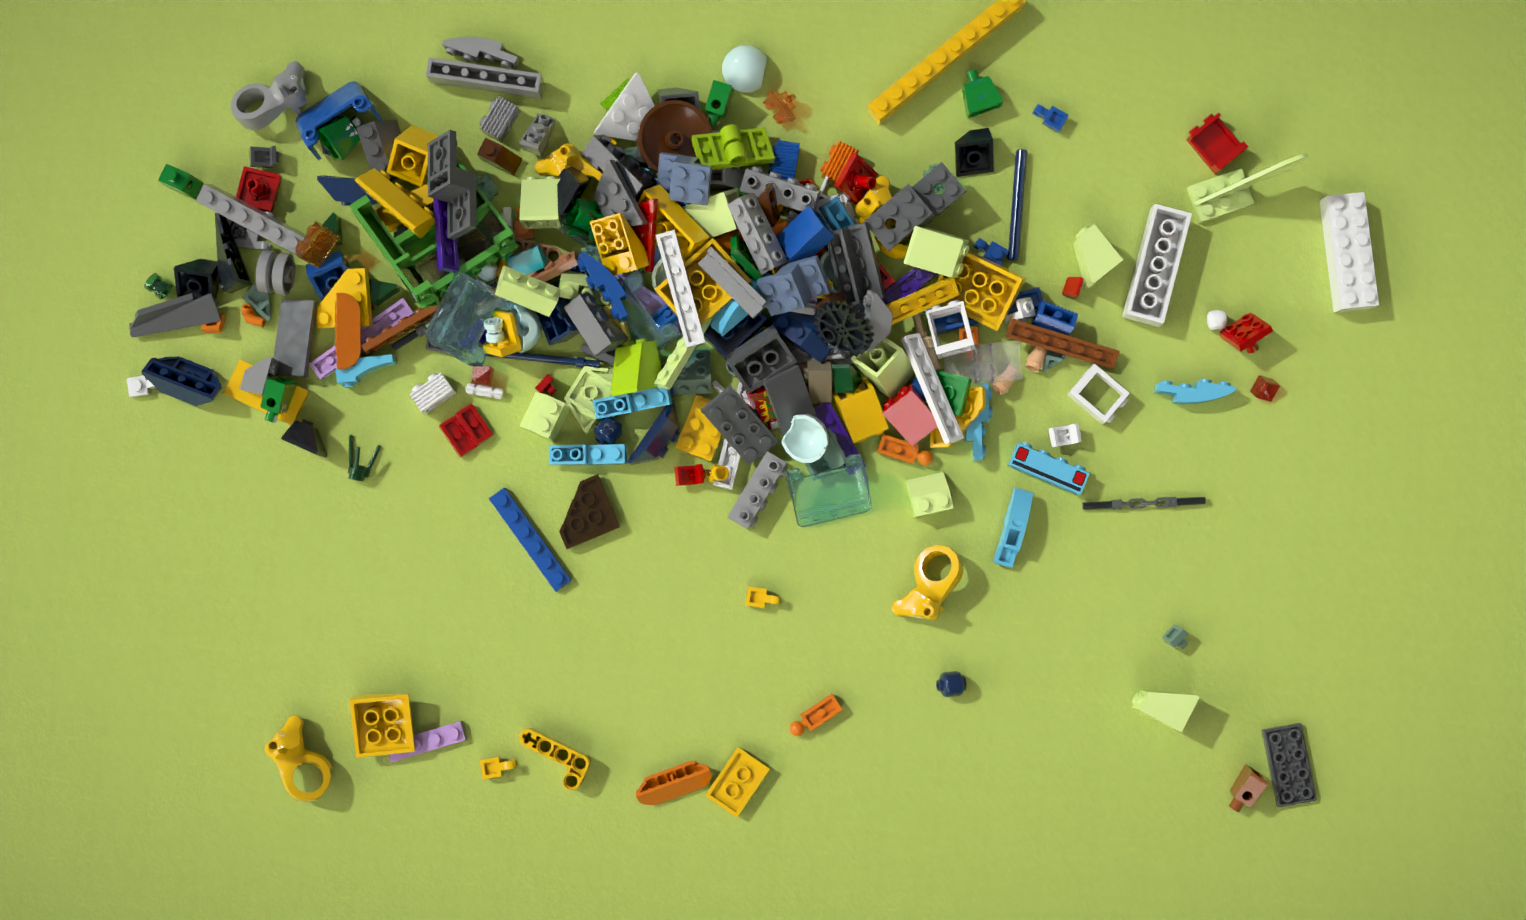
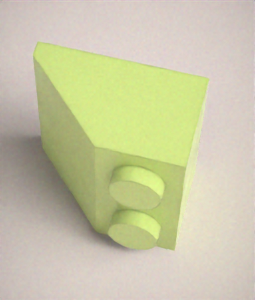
[906,472,954,518]

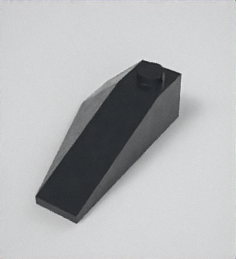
[215,213,253,293]

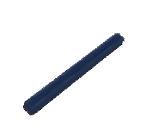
[1008,149,1027,261]

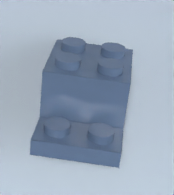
[657,152,712,206]
[757,255,831,316]

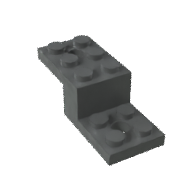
[428,130,477,240]
[864,162,967,252]

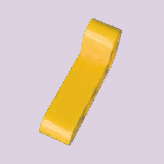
[519,728,591,790]

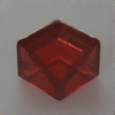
[471,364,494,387]
[1250,375,1280,402]

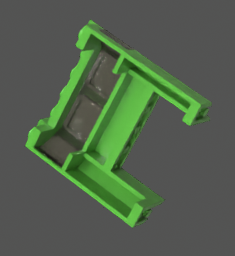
[349,156,518,309]

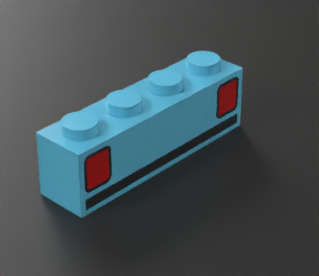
[1007,442,1090,496]

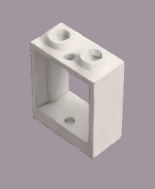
[926,300,976,359]
[1067,364,1130,424]

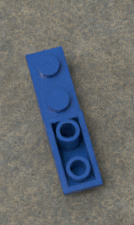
[577,252,628,323]

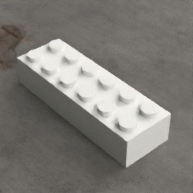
[1319,192,1379,313]
[1122,204,1192,327]

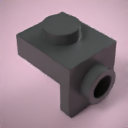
[249,146,279,168]

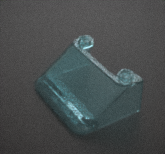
[601,269,683,353]
[426,273,515,367]
[785,453,872,527]

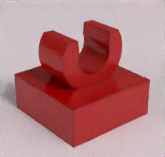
[535,374,557,396]

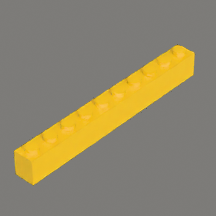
[867,0,1026,125]

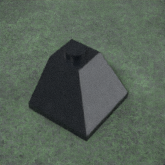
[955,128,994,177]
[557,166,591,216]
[174,259,220,299]
[281,419,327,458]

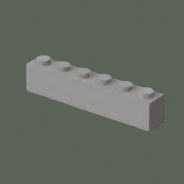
[426,57,544,99]
[196,184,311,255]

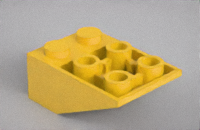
[590,213,649,276]

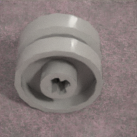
[256,250,295,295]

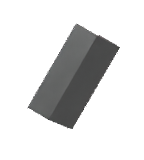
[827,222,886,306]

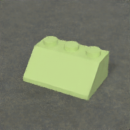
[495,266,561,317]

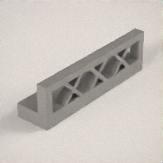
[698,247,767,319]

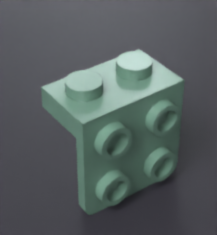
[673,350,712,395]
[805,428,847,480]

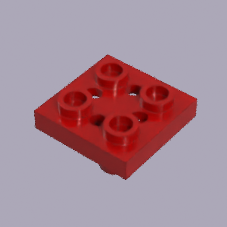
[834,153,878,205]
[236,166,282,213]
[1219,312,1273,353]

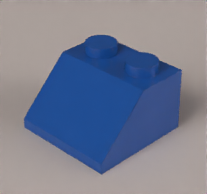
[305,250,351,300]

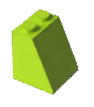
[611,338,662,397]

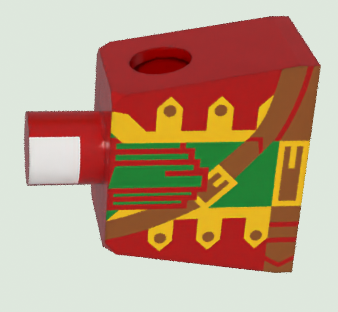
[746,385,779,429]

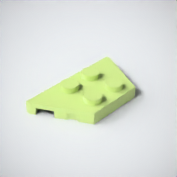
[564,366,613,434]

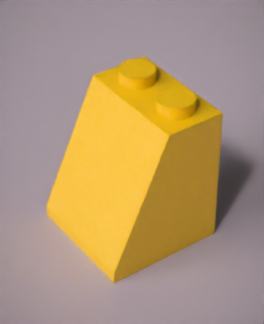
[386,125,439,187]
[832,377,889,443]

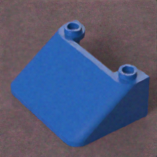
[296,81,382,160]

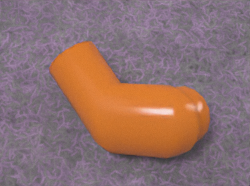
[241,303,266,327]

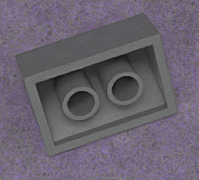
[356,120,401,182]
[725,325,797,393]

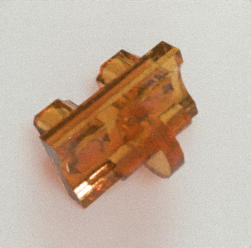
[763,89,796,125]

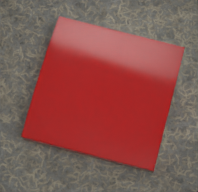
[439,403,493,458]

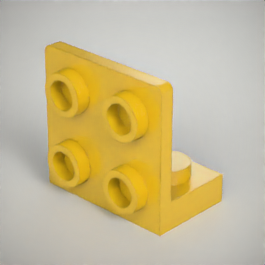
[483,310,522,357]

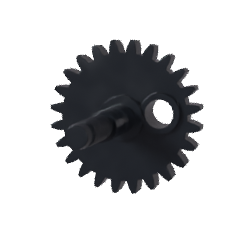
[813,291,874,357]

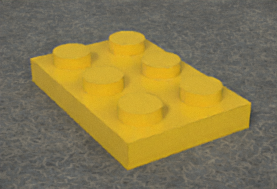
[675,394,722,462]
[705,747,770,817]

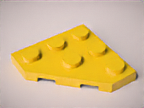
[316,268,373,328]
[930,387,986,448]

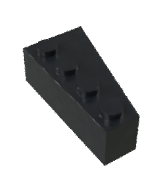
[581,134,657,202]

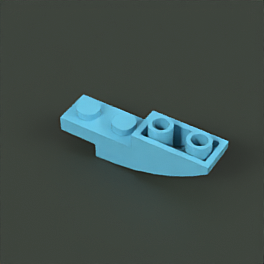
[710,272,771,336]
[1154,379,1236,404]
[965,383,993,461]
[592,387,672,419]
[549,444,627,465]
[993,487,1033,568]

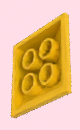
[349,694,415,758]

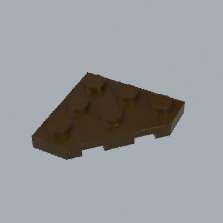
[559,474,620,550]

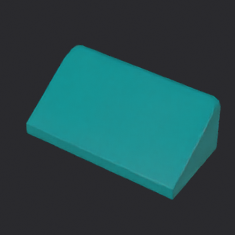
[507,245,548,275]

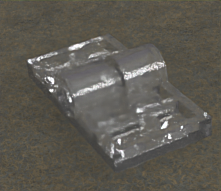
[944,341,1023,385]

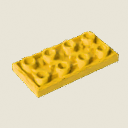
[223,360,310,425]

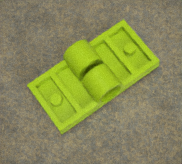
[691,124,775,170]

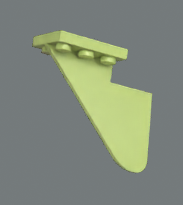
[1186,153,1308,223]

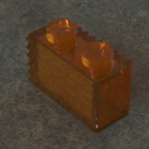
[295,221,339,268]

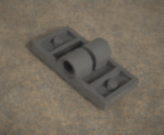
[701,385,779,465]

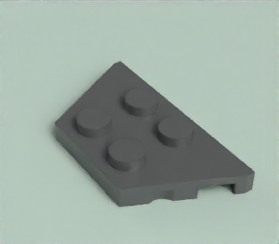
[593,160,648,226]

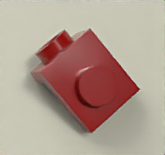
[674,464,706,486]

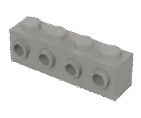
[739,166,821,211]
[727,193,788,275]
[728,451,788,530]

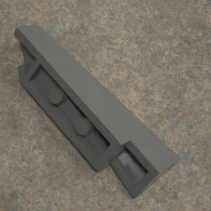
[129,293,221,337]

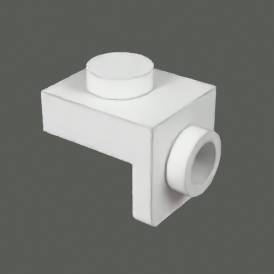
[1005,297,1036,324]
[1049,423,1082,447]

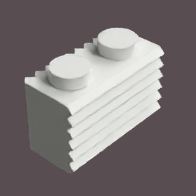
[409,372,456,415]

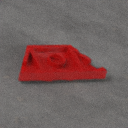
[631,198,658,273]

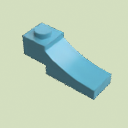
[336,354,397,388]

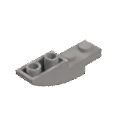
[442,37,520,69]

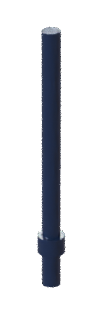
[486,352,600,368]

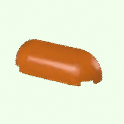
[335,293,361,369]
[636,761,712,805]

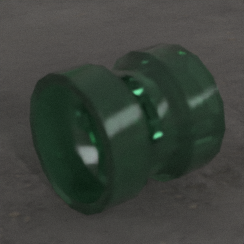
[144,273,172,299]

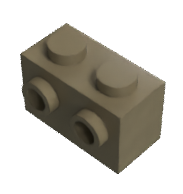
[804,360,832,403]

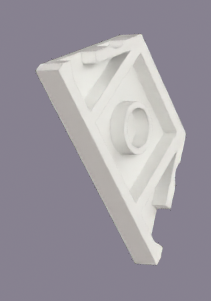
[594,72,655,141]

